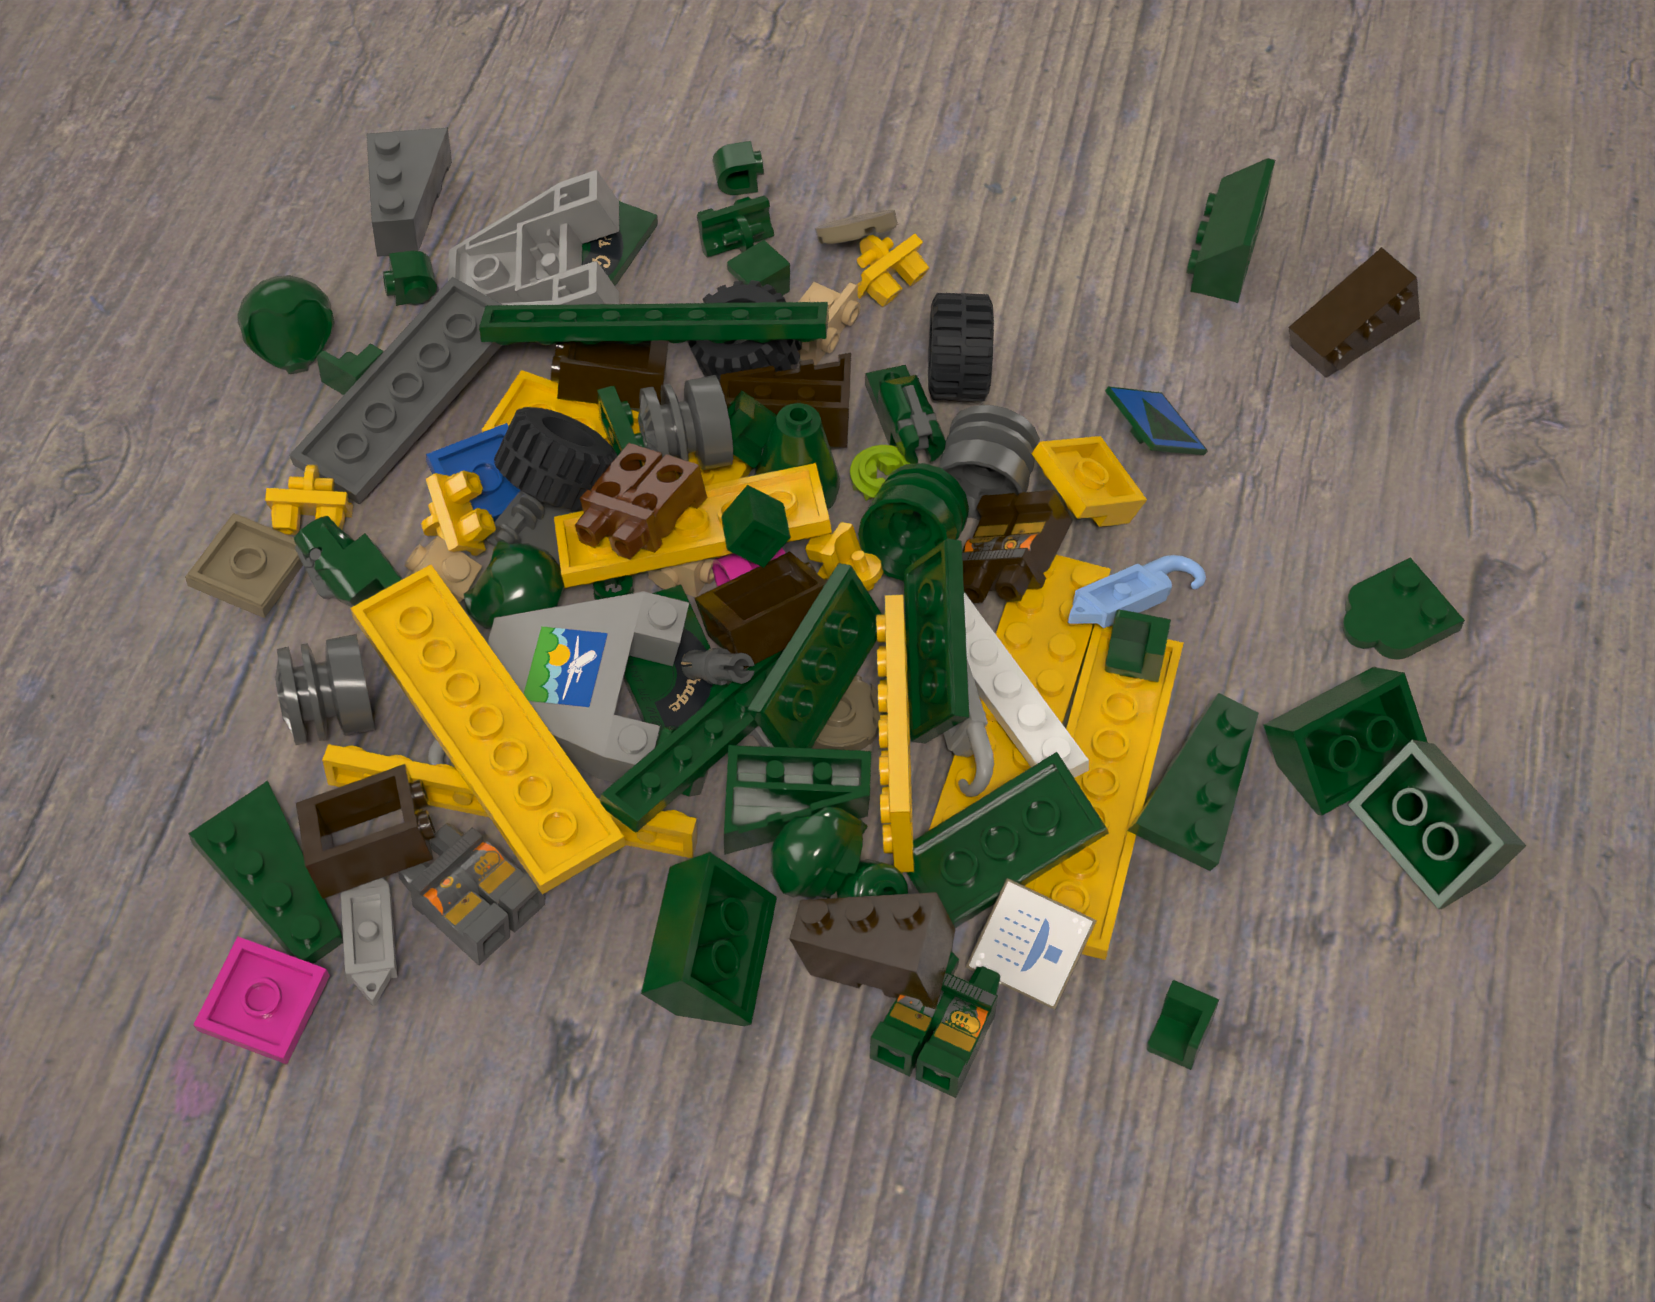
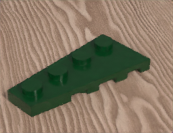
[1127,693,1259,871]
[188,780,343,964]

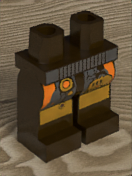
[962,490,1072,604]

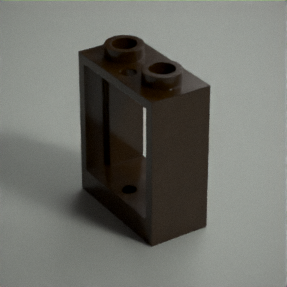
[551,340,669,409]
[695,551,829,670]
[296,764,437,899]

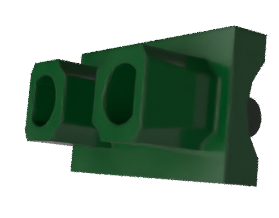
[697,195,774,257]

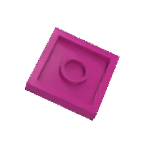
[193,936,330,1064]

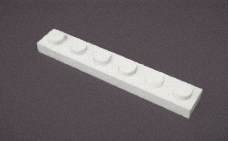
[964,593,1089,778]

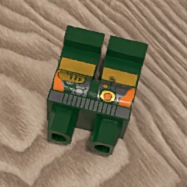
[870,952,1001,1098]

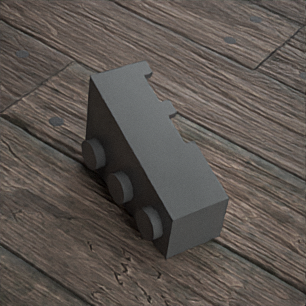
[366,127,452,257]

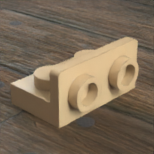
[798,282,861,365]

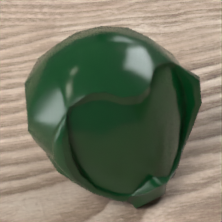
[237,275,335,374]
[463,540,564,629]
[770,806,868,899]

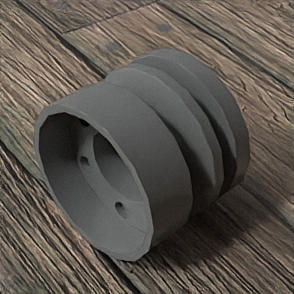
[638,375,733,475]
[938,405,1040,520]
[275,634,375,745]

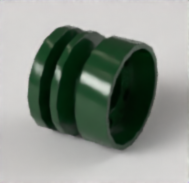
[858,463,969,581]

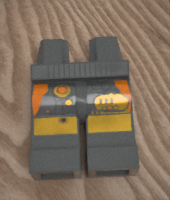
[398,823,545,965]

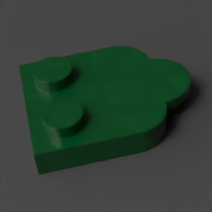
[1342,557,1465,660]

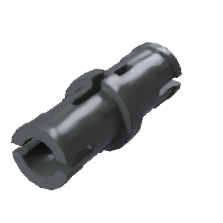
[682,648,754,685]

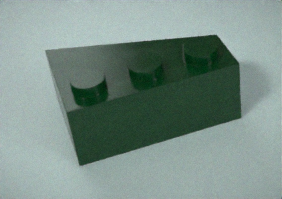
[724,745,871,855]

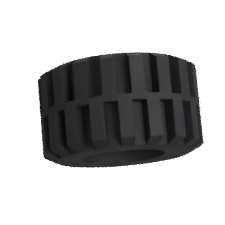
[687,280,802,383]
[928,293,994,401]
[494,407,617,511]

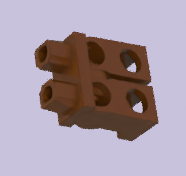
[575,443,707,560]

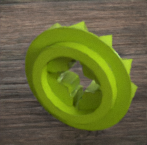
[850,445,910,501]

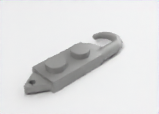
[943,660,994,797]
[341,837,397,1006]

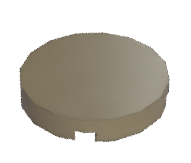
[815,210,898,244]
[812,674,883,750]

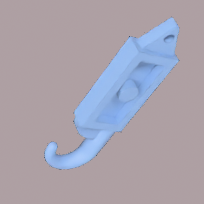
[1068,555,1206,628]

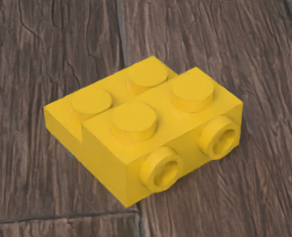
[1031,436,1147,527]

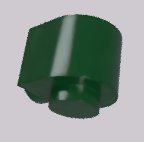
[712,141,764,195]
[383,250,437,306]

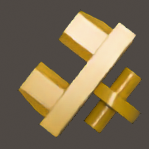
[857,233,930,307]
[265,464,353,536]
[421,471,496,556]
[805,522,883,591]

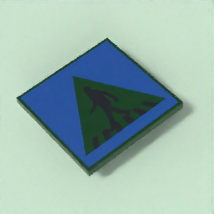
[1105,386,1208,455]

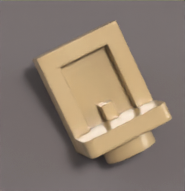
[404,536,482,603]
[648,557,716,597]

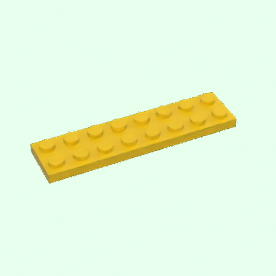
[929,554,1111,831]
[350,564,626,895]
[1025,623,1184,960]

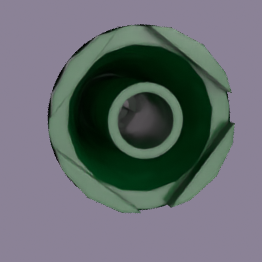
[754,403,840,510]

